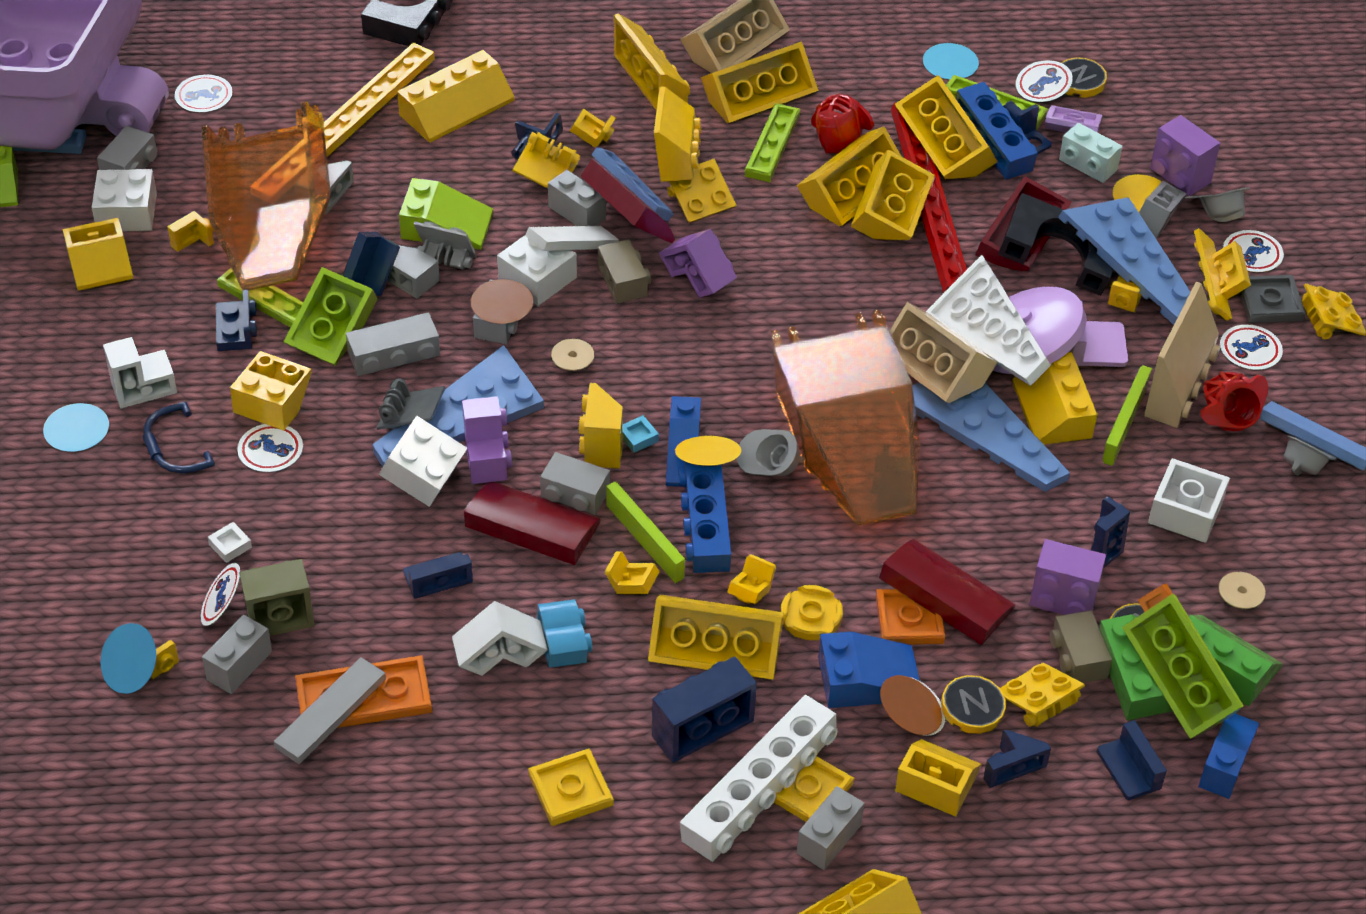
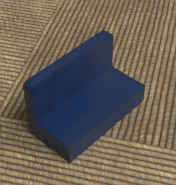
[342,231,400,296]
[403,552,473,599]
[1097,720,1167,800]

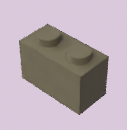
[598,239,651,304]
[1050,610,1112,683]

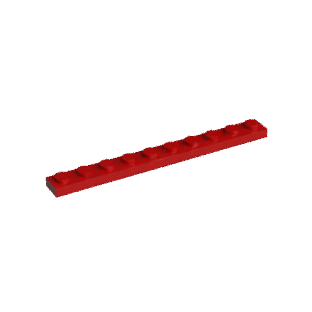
[891,102,967,293]

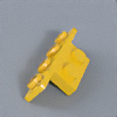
[1194,228,1251,321]

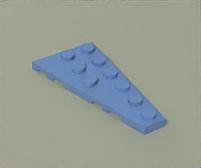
[1058,197,1191,325]
[372,345,544,467]
[894,382,1070,492]

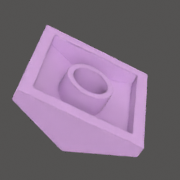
[1045,105,1102,133]

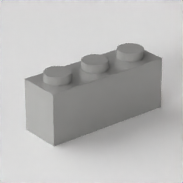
[346,312,440,376]

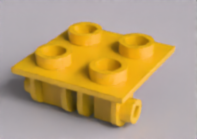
[512,132,581,188]
[667,159,737,223]
[1302,284,1366,339]
[1000,662,1085,727]

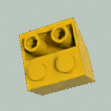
[62,218,134,291]
[230,351,312,430]
[579,383,623,469]
[895,739,982,817]

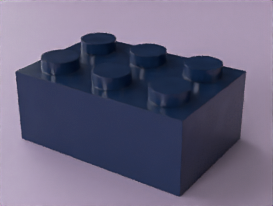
[652,656,757,763]

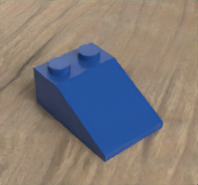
[818,632,920,708]

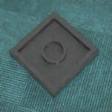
[1239,275,1306,323]

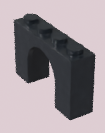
[361,0,453,47]
[998,193,1113,296]

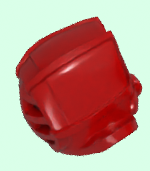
[811,94,875,154]
[1200,371,1269,431]

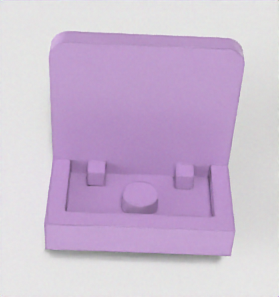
[1069,301,1128,367]

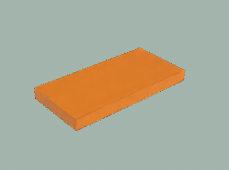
[295,655,432,728]

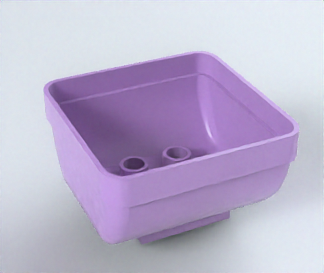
[0,0,169,150]

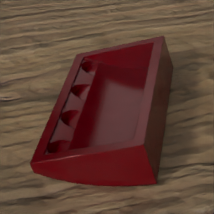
[581,158,675,244]
[975,176,1072,271]
[464,482,601,565]
[879,539,1015,645]

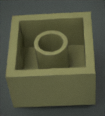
[239,559,315,636]

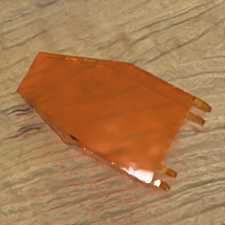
[202,101,331,291]
[771,310,920,525]

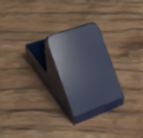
[983,730,1051,788]

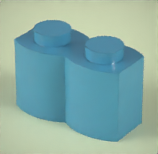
[536,599,592,668]

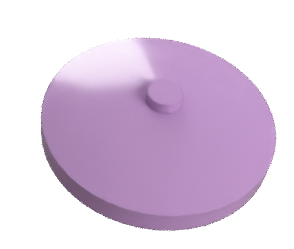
[993,287,1087,374]

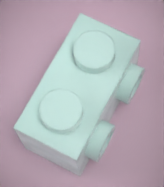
[1059,123,1122,183]

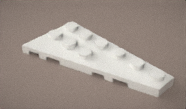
[926,255,1051,386]

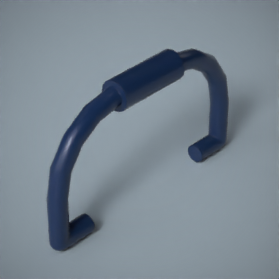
[142,402,215,474]

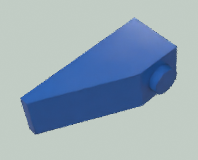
[666,396,701,487]
[1198,714,1260,799]

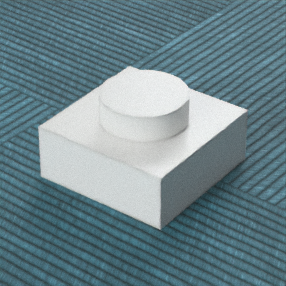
[208,522,252,563]

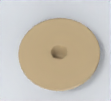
[551,339,594,371]
[1219,572,1265,609]

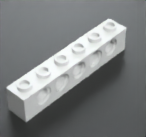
[680,695,838,862]

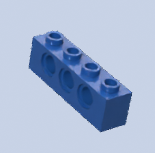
[955,82,1037,180]
[678,461,731,573]

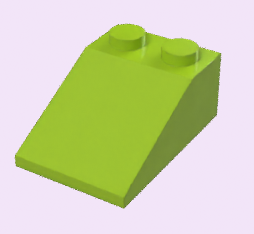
[399,178,493,250]
[284,267,378,366]

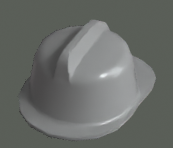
[1185,187,1250,222]
[737,429,804,477]
[1284,435,1336,475]

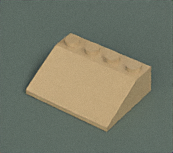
[1144,282,1220,428]

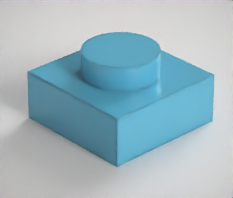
[623,415,659,453]

